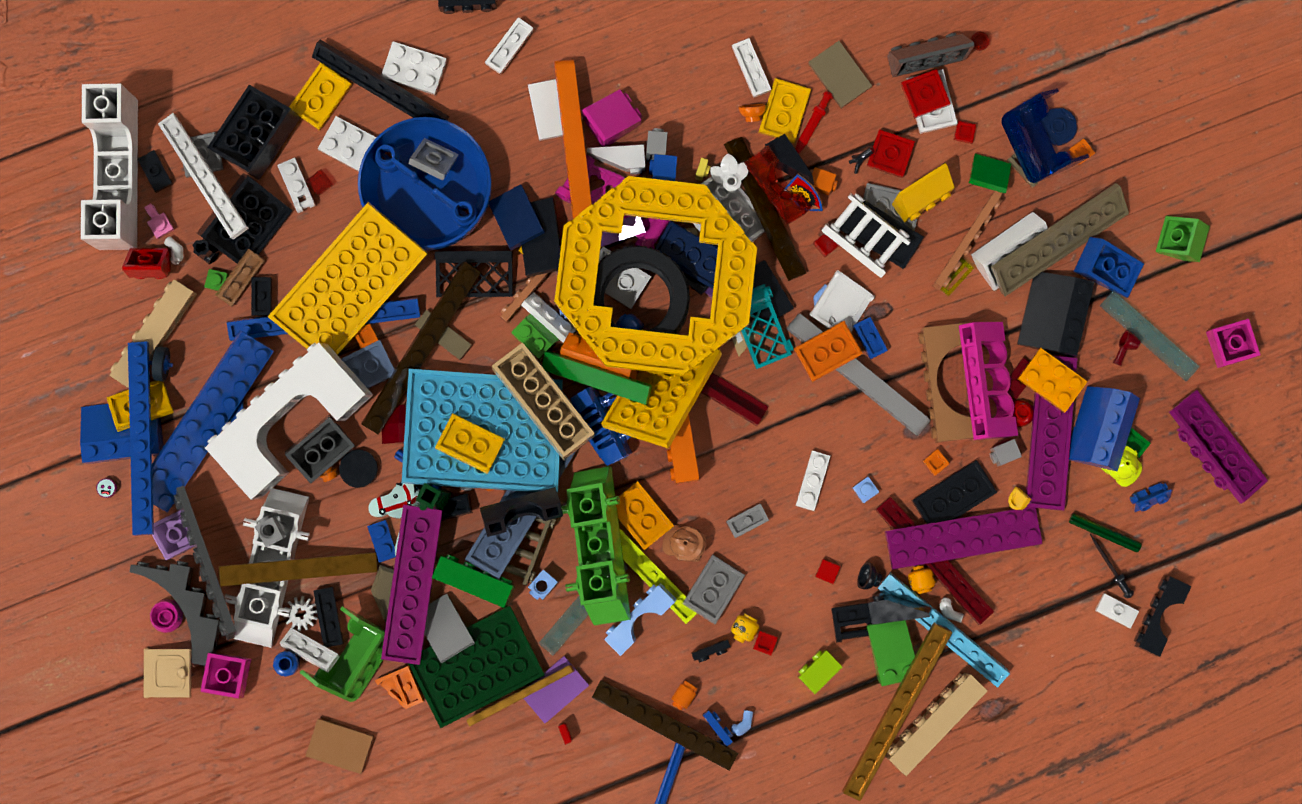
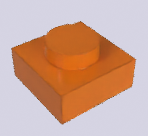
[1068,138,1095,165]
[355,324,378,349]
[922,449,950,476]

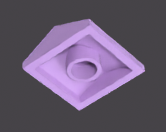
[152,510,194,560]

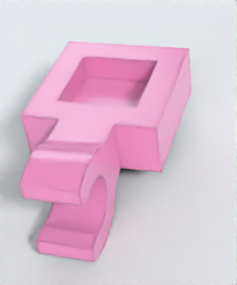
[144,204,174,239]

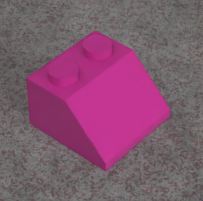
[200,653,251,699]

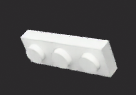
[485,17,534,75]
[732,38,771,98]
[521,292,576,343]
[795,451,830,511]
[280,628,339,673]

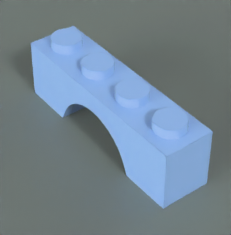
[604,583,677,656]

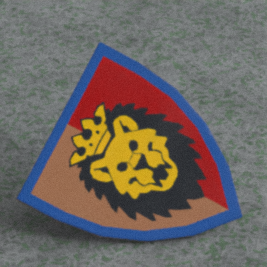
[779,173,823,211]

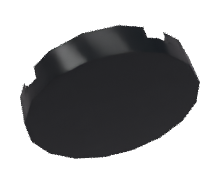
[339,449,378,488]

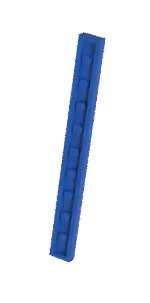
[226,297,421,341]
[128,342,154,536]

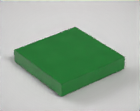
[969,154,1011,193]

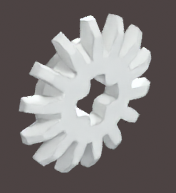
[284,596,318,631]

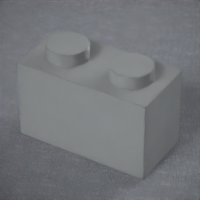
[646,128,668,161]

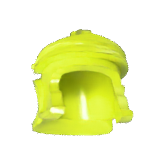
[1101,446,1142,487]

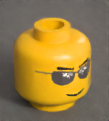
[731,613,759,643]

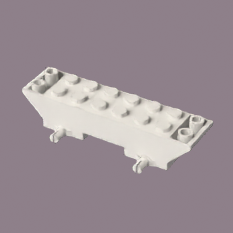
[224,488,310,648]

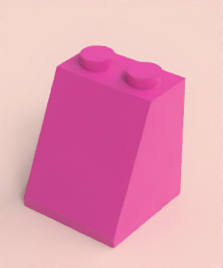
[582,89,642,147]

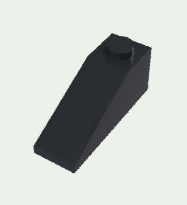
[765,134,814,185]
[868,593,932,625]

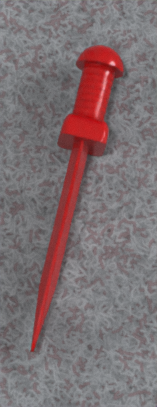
[795,91,833,154]

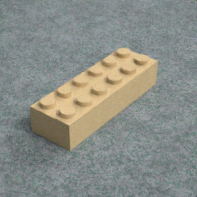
[492,343,595,460]
[885,673,987,776]

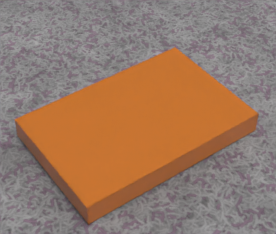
[794,321,863,382]

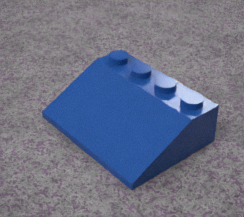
[1069,386,1140,472]
[80,404,164,464]

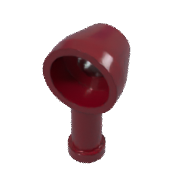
[1113,330,1141,366]

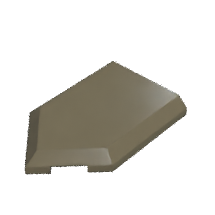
[371,565,394,623]

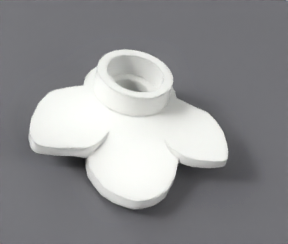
[710,154,749,192]

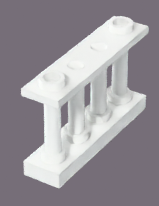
[821,193,910,278]

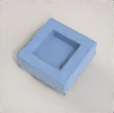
[852,477,879,503]

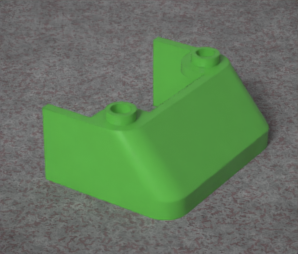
[300,606,385,702]

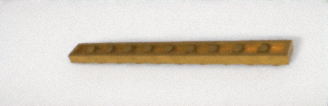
[842,622,952,801]

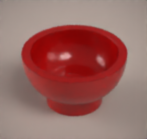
[1012,399,1034,427]

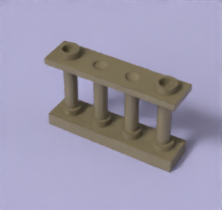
[504,517,556,585]

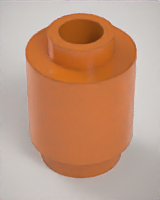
[671,681,698,711]

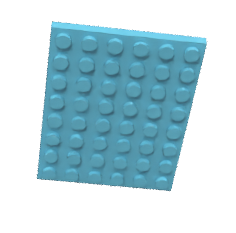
[401,369,563,493]

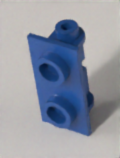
[1130,483,1172,512]

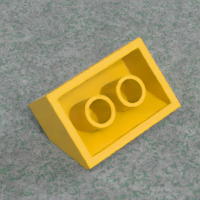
[892,163,955,223]

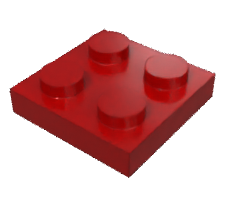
[901,69,951,119]
[866,129,915,178]

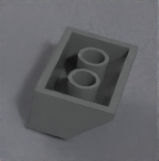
[285,415,355,484]

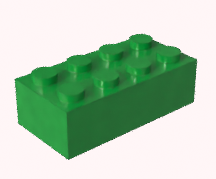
[432,554,515,608]

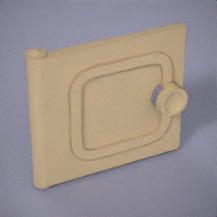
[144,648,191,698]

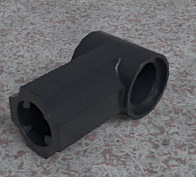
[193,239,220,265]

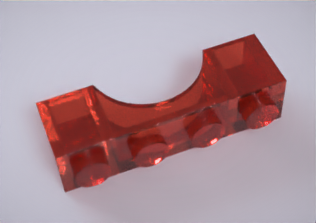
[744,145,812,225]

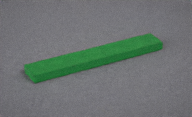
[542,350,652,405]

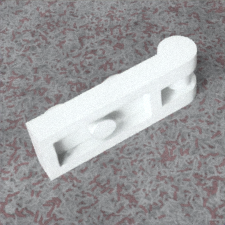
[277,158,316,213]

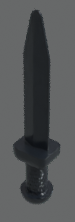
[1090,534,1134,598]

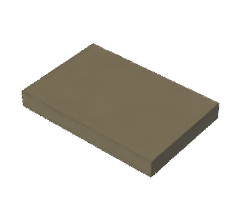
[808,41,872,109]

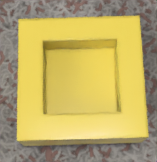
[695,158,711,181]

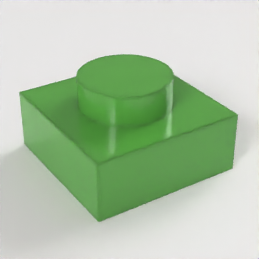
[204,269,229,291]

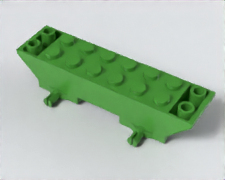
[561,466,631,625]

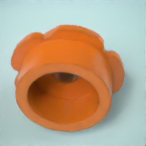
[320,466,338,482]

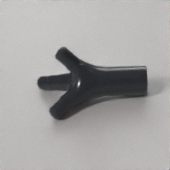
[849,147,874,174]

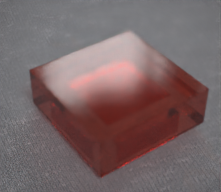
[306,169,333,196]

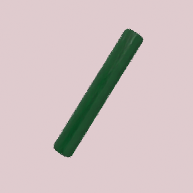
[1069,514,1142,552]

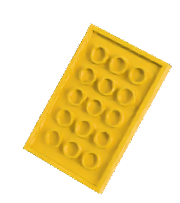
[601,349,722,449]

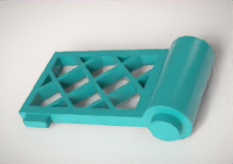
[741,284,794,369]

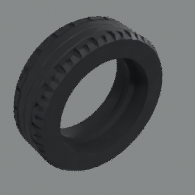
[594,246,690,334]

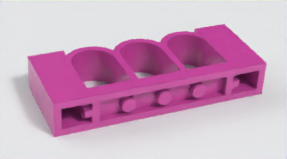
[959,322,1018,440]

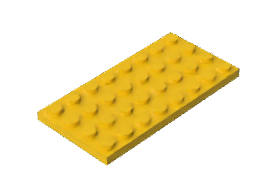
[268,202,428,355]

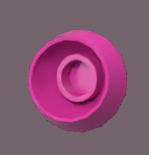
[150,599,183,633]

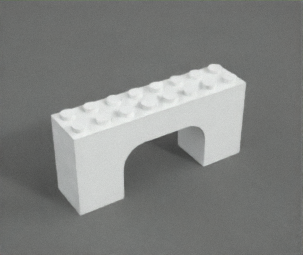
[81,84,138,250]
[205,342,373,500]

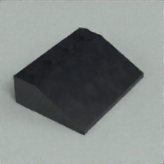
[207,85,301,180]
[197,173,293,264]
[1017,272,1094,358]

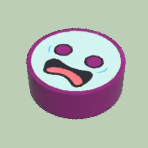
[96,478,117,498]

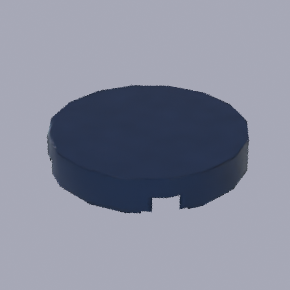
[1039,108,1077,146]

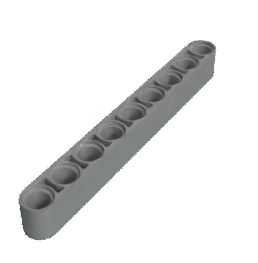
[786,313,930,436]

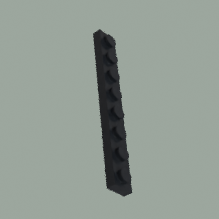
[312,39,450,121]

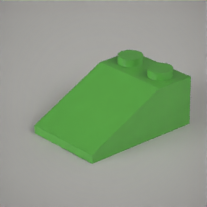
[867,620,915,686]

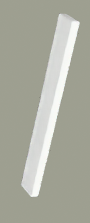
[158,113,249,240]

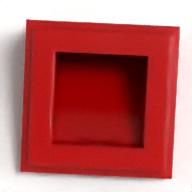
[813,233,840,258]

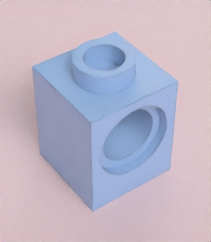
[528,569,558,600]

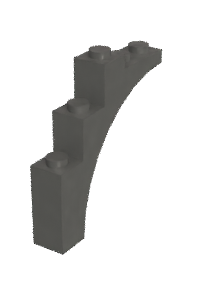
[129,561,220,666]

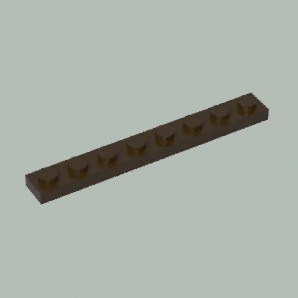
[724,137,806,281]
[592,680,739,771]

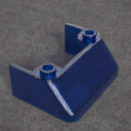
[1002,88,1089,183]

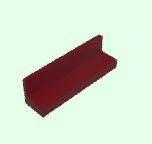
[701,373,768,426]

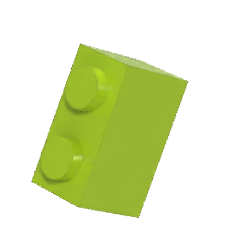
[797,650,842,694]

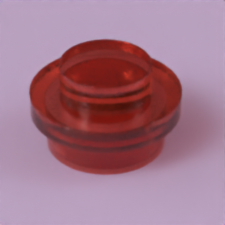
[971,32,990,51]

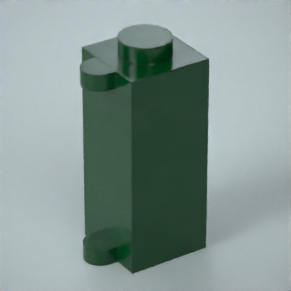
[416,483,452,511]

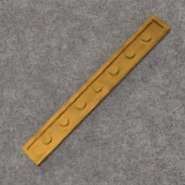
[219,553,377,586]

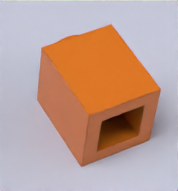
[812,167,838,196]

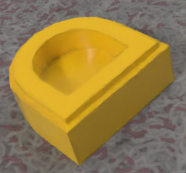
[1008,487,1031,510]

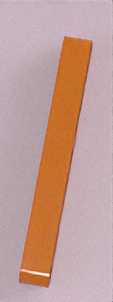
[554,59,592,219]

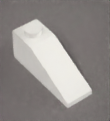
[587,145,645,175]

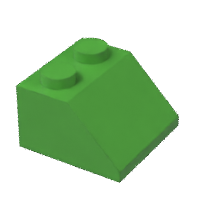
[1156,216,1210,262]
[511,314,560,361]

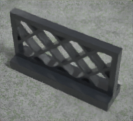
[435,251,513,297]

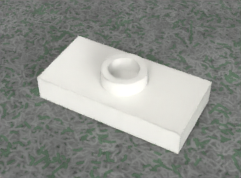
[1095,593,1139,629]

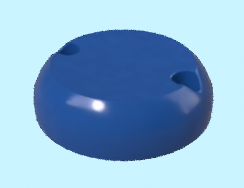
[358,117,492,251]

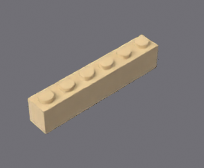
[109,280,197,388]

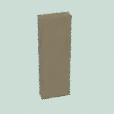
[415,310,472,360]

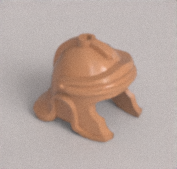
[663,525,706,562]

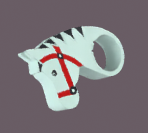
[368,483,429,555]

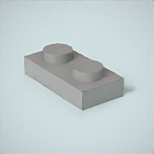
[726,504,769,538]

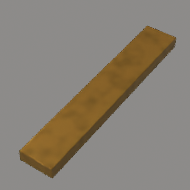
[466,665,575,727]

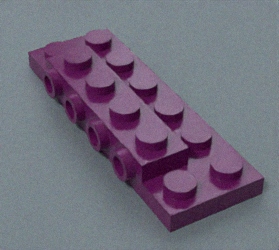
[1169,390,1268,504]

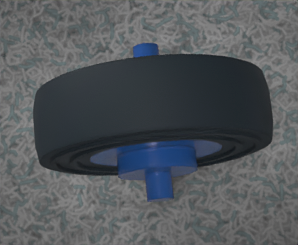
[149,347,173,381]

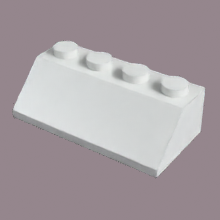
[971,212,1048,291]

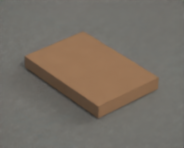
[306,718,374,774]

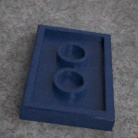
[489,184,545,251]

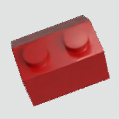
[122,248,171,279]

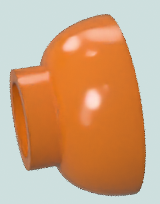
[738,104,766,122]

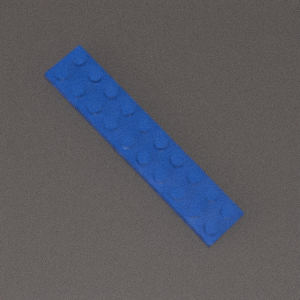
[152,330,274,513]

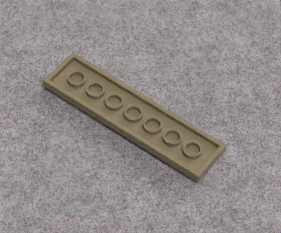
[991,183,1129,296]

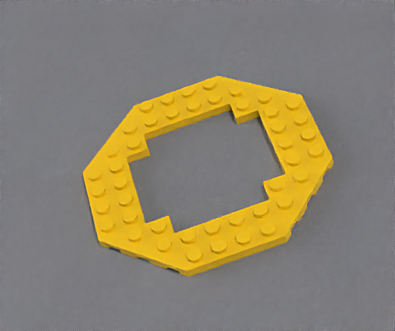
[554,176,757,375]

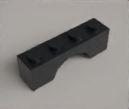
[480,487,563,537]
[1134,576,1191,657]

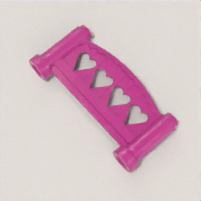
[555,154,670,249]

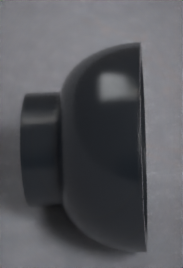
[857,562,882,590]

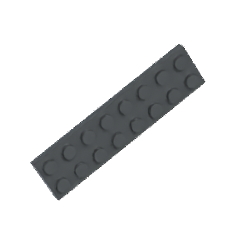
[174,486,236,640]

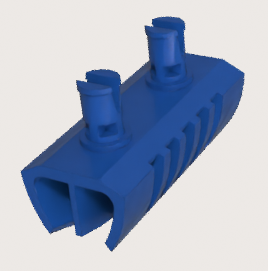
[570,387,632,466]

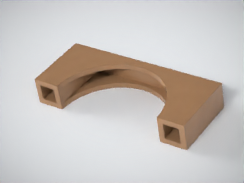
[918,322,973,443]

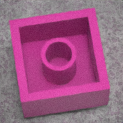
[1206,319,1260,368]

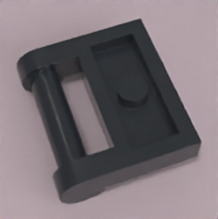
[831,603,872,643]

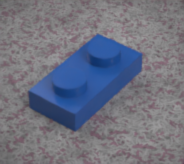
[853,317,888,360]
[367,520,396,563]
[702,710,733,746]

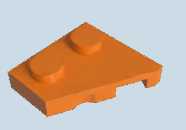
[375,666,425,709]

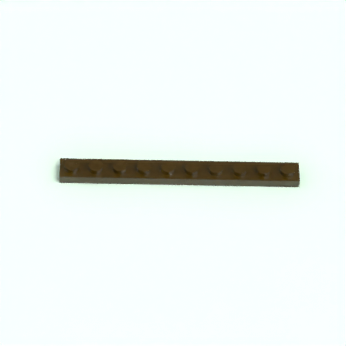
[361,261,481,435]

